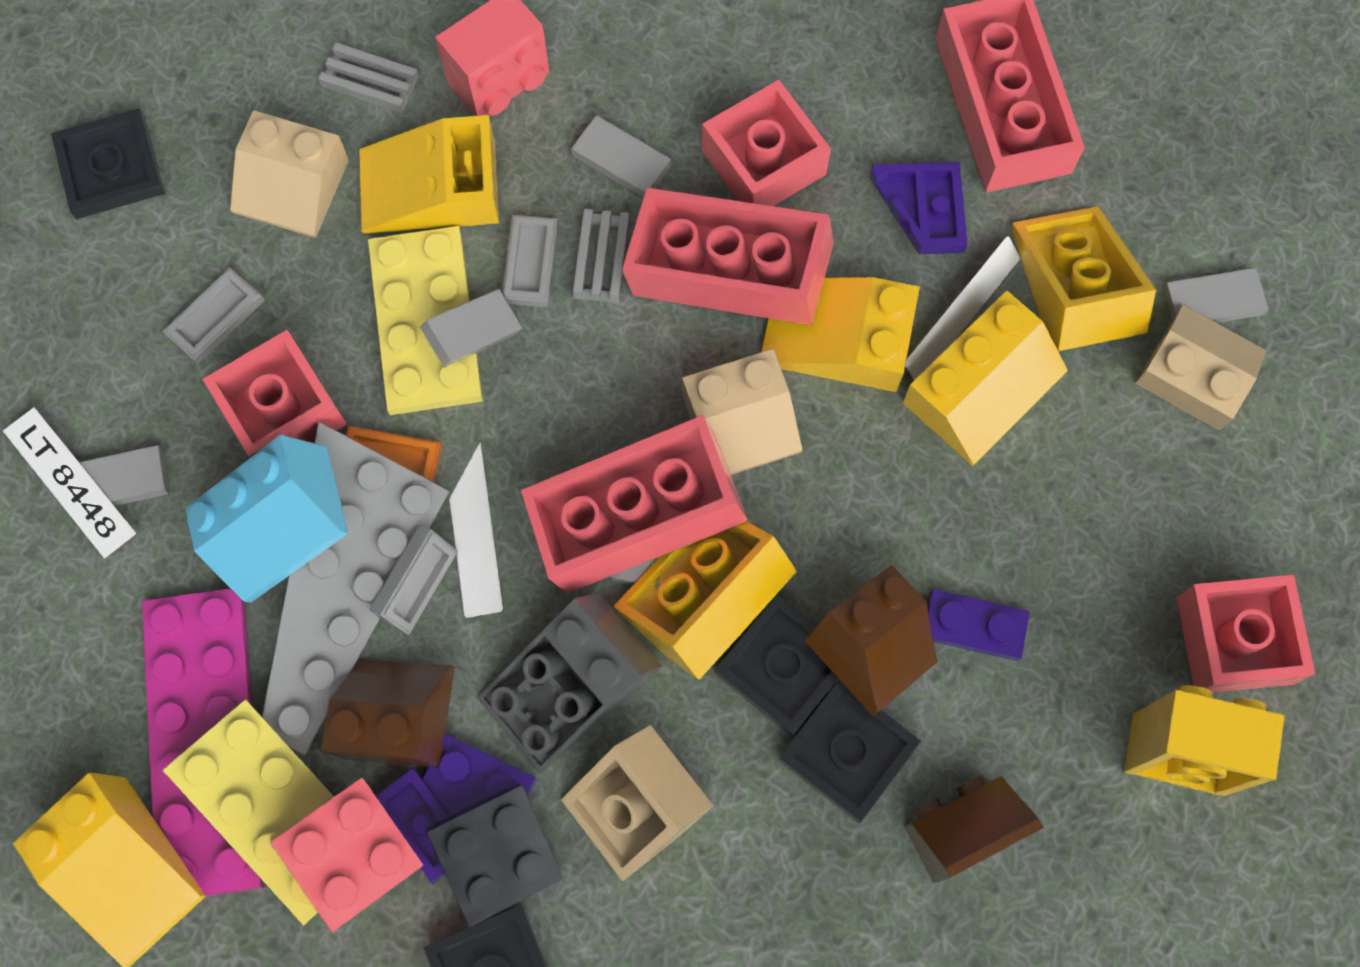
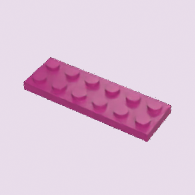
[142,589,265,897]

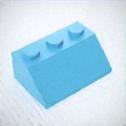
[185,435,349,602]

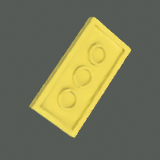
[368,226,483,415]
[163,699,334,926]

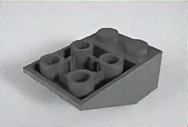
[477,592,662,774]

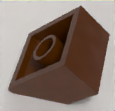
[805,565,937,717]
[321,660,455,767]
[904,774,1044,883]

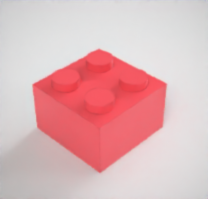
[435,0,550,116]
[701,80,831,206]
[202,330,347,458]
[1176,575,1315,693]
[270,777,423,932]

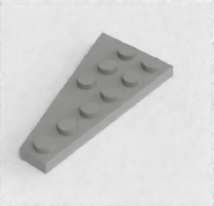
[262,422,449,755]

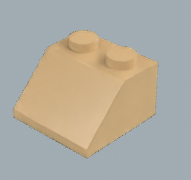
[230,110,349,238]
[1135,304,1267,430]
[682,349,803,475]
[561,725,714,882]

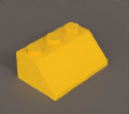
[903,291,1068,467]
[613,521,797,680]

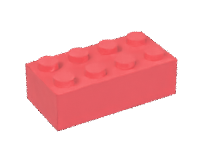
[935,0,1085,193]
[622,188,834,325]
[521,415,748,594]

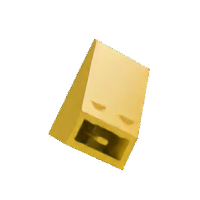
[359,115,499,234]

